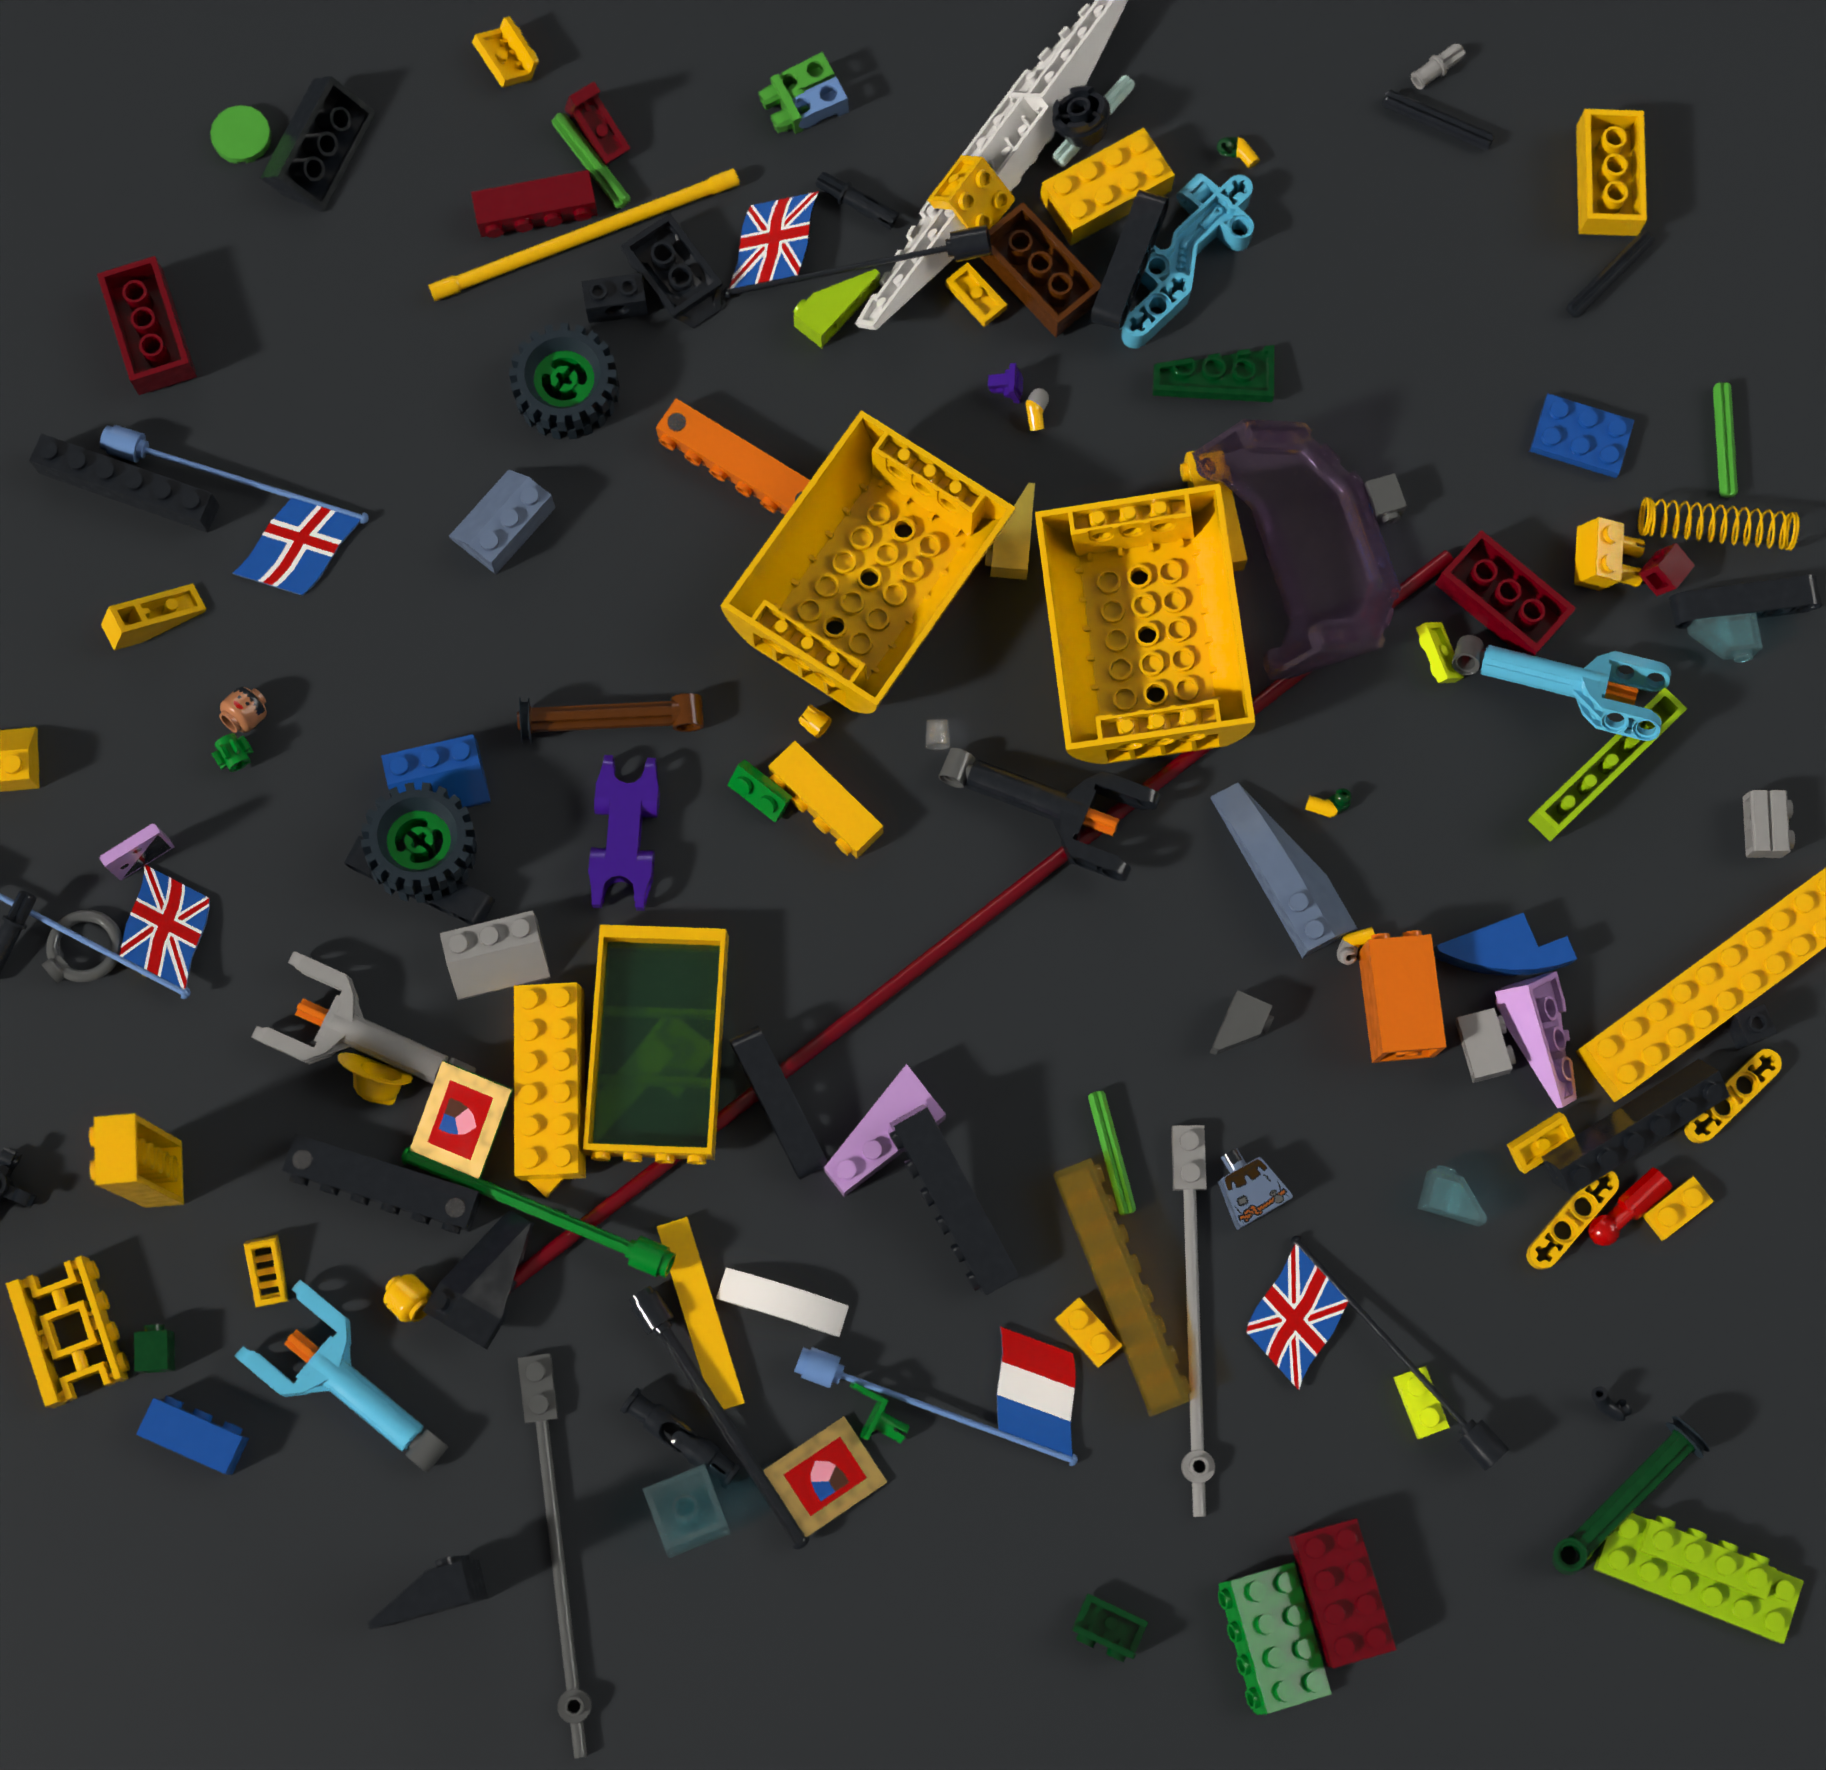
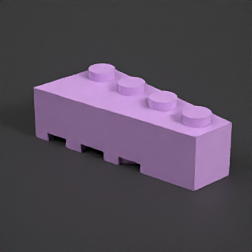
[824,1064,946,1197]

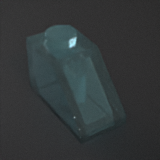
[1687,613,1763,663]
[1417,1165,1487,1227]

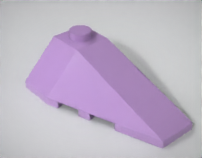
[1495,971,1577,1108]

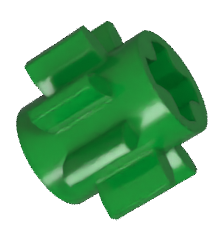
[212,733,254,772]

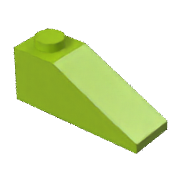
[793,269,880,348]

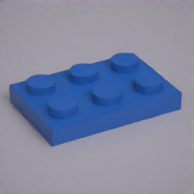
[1529,393,1635,478]

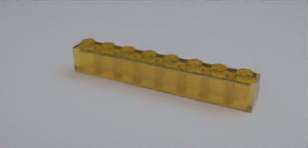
[1053,1158,1192,1417]

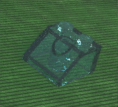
[643,1464,731,1558]

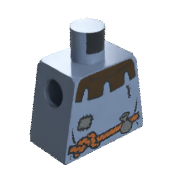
[1218,1148,1293,1230]

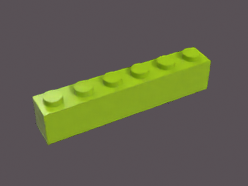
[1528,687,1687,842]

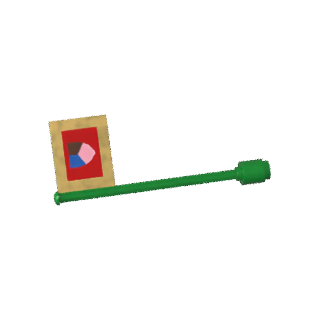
[401,1061,676,1278]

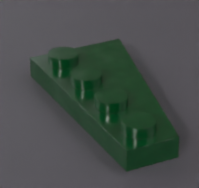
[1152,345,1274,402]

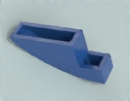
[1433,913,1577,976]

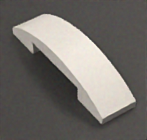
[716,1268,849,1337]

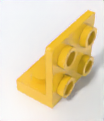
[927,155,1015,230]

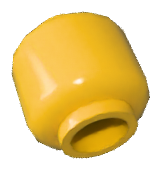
[383,1274,432,1322]

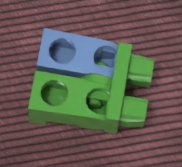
[759,52,849,134]

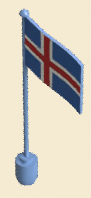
[100,425,369,596]

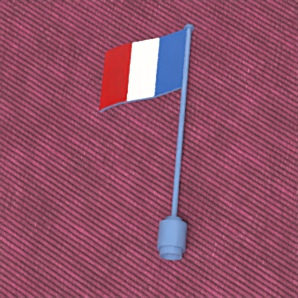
[794,1327,1078,1466]

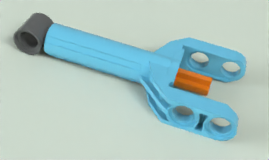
[1452,635,1671,741]
[235,1280,449,1473]

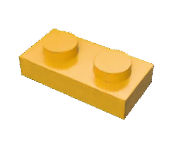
[945,262,1007,327]
[1506,1112,1575,1174]
[1642,1176,1714,1241]
[1055,1297,1123,1368]

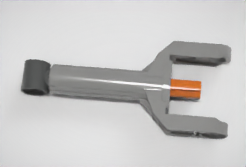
[251,951,476,1084]

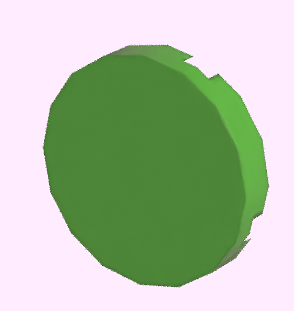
[210,105,271,164]

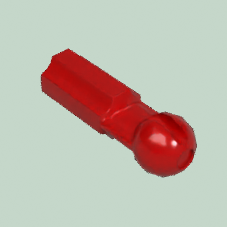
[1588,1167,1672,1246]

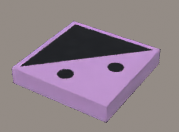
[99,823,174,881]

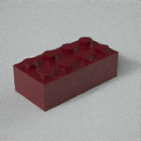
[97,256,197,395]
[1435,530,1576,656]
[1288,1518,1396,1668]

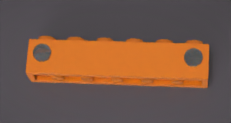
[656,398,810,515]

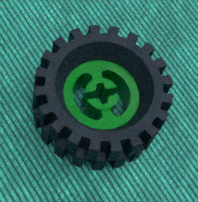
[509,323,620,440]
[361,782,477,903]

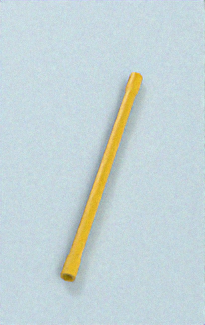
[428,168,740,302]

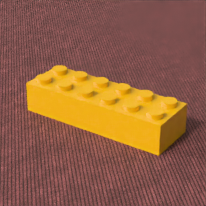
[514,982,586,1181]
[89,1114,184,1208]

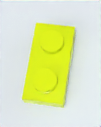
[1416,622,1464,683]
[1393,1366,1450,1439]

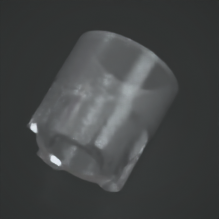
[926,719,950,750]

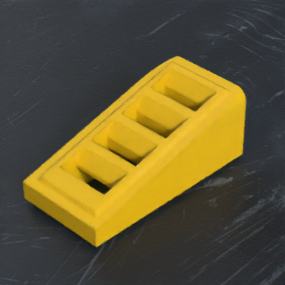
[244,1235,289,1307]

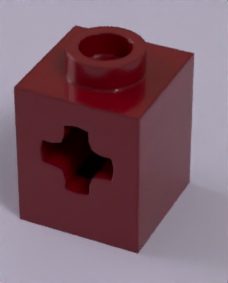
[1638,543,1695,596]

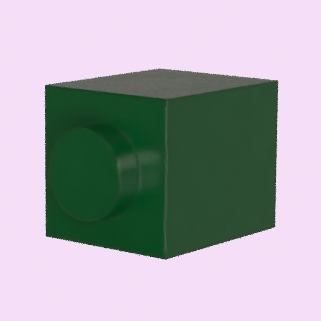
[134,1324,175,1374]

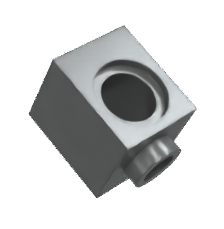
[1361,473,1407,525]

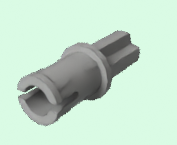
[1410,44,1465,90]

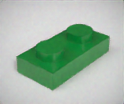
[727,759,793,823]

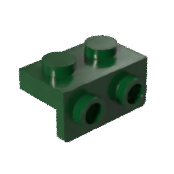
[1071,1593,1148,1663]

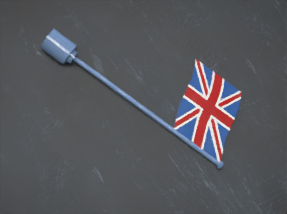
[0,864,210,999]

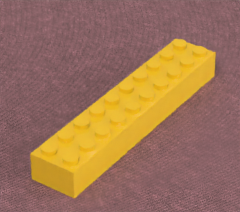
[1575,867,1826,1102]

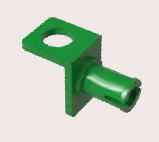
[849,1382,910,1444]

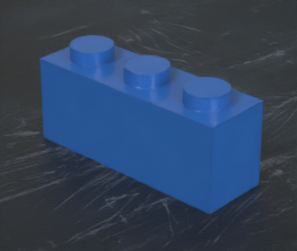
[136,1395,249,1475]

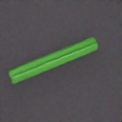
[552,113,630,208]
[1713,382,1738,498]
[1088,1091,1136,1215]

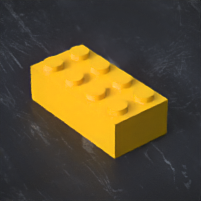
[1576,109,1647,236]
[1040,128,1175,246]

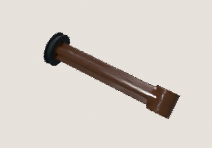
[517,693,704,744]

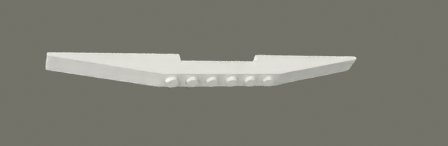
[855,0,1128,330]

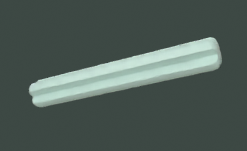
[1052,75,1135,167]

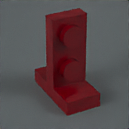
[565,81,631,165]

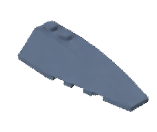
[1210,782,1358,959]

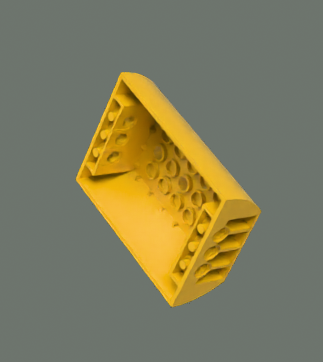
[720,410,1016,714]
[1035,483,1255,764]

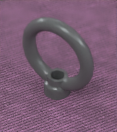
[41,910,123,984]

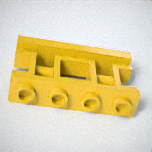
[5,1255,130,1408]

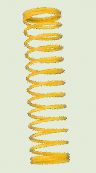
[1638,497,1800,551]

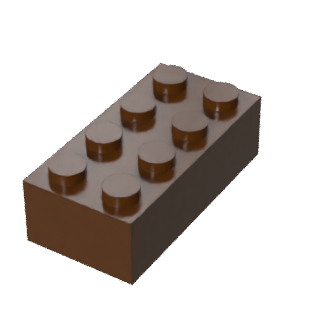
[980,202,1101,337]

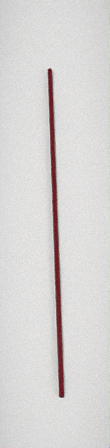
[509,550,1454,1294]

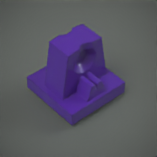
[988,363,1023,403]

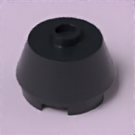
[1052,86,1110,148]

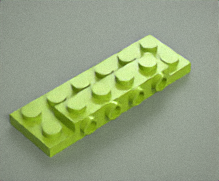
[1593,1513,1804,1644]

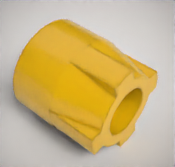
[798,705,832,738]

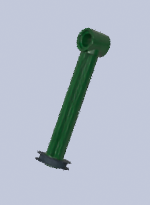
[1552,1416,1710,1575]

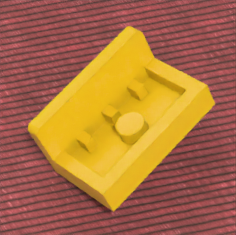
[472,16,539,88]

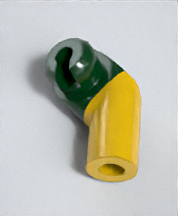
[1217,137,1260,169]
[1305,788,1352,817]

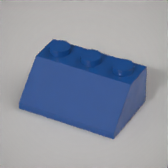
[381,734,491,808]

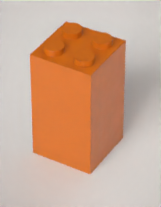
[1358,930,1447,1063]

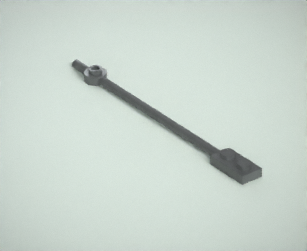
[518,1353,592,1758]

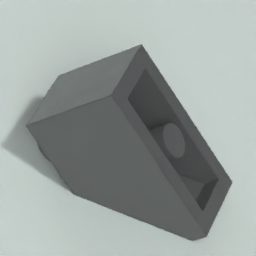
[1209,990,1274,1055]

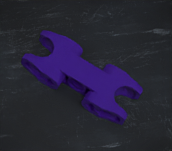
[588,755,660,911]

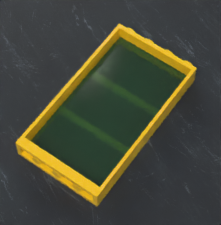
[583,925,729,1165]

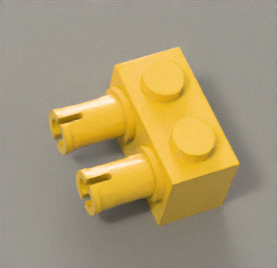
[1574,517,1645,591]

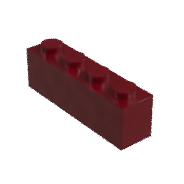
[471,170,598,238]

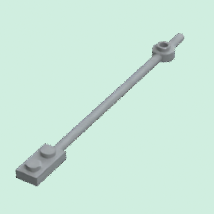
[1171,1125,1215,1517]

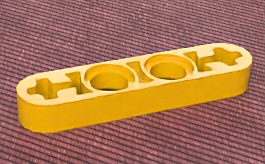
[1684,1049,1782,1144]
[1526,1170,1619,1270]

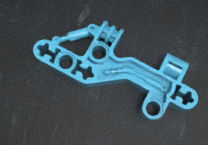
[1121,173,1254,349]

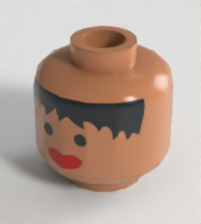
[219,687,267,733]

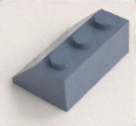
[449,470,555,575]

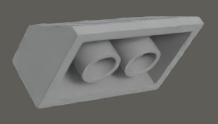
[440,910,551,1001]

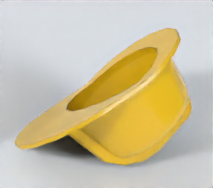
[337,1052,413,1105]

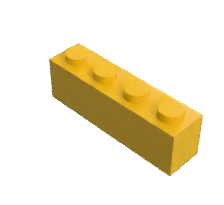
[1180,446,1248,572]
[768,741,883,858]

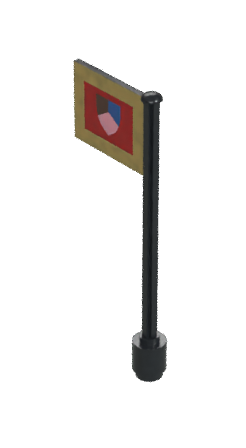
[629,1286,887,1549]

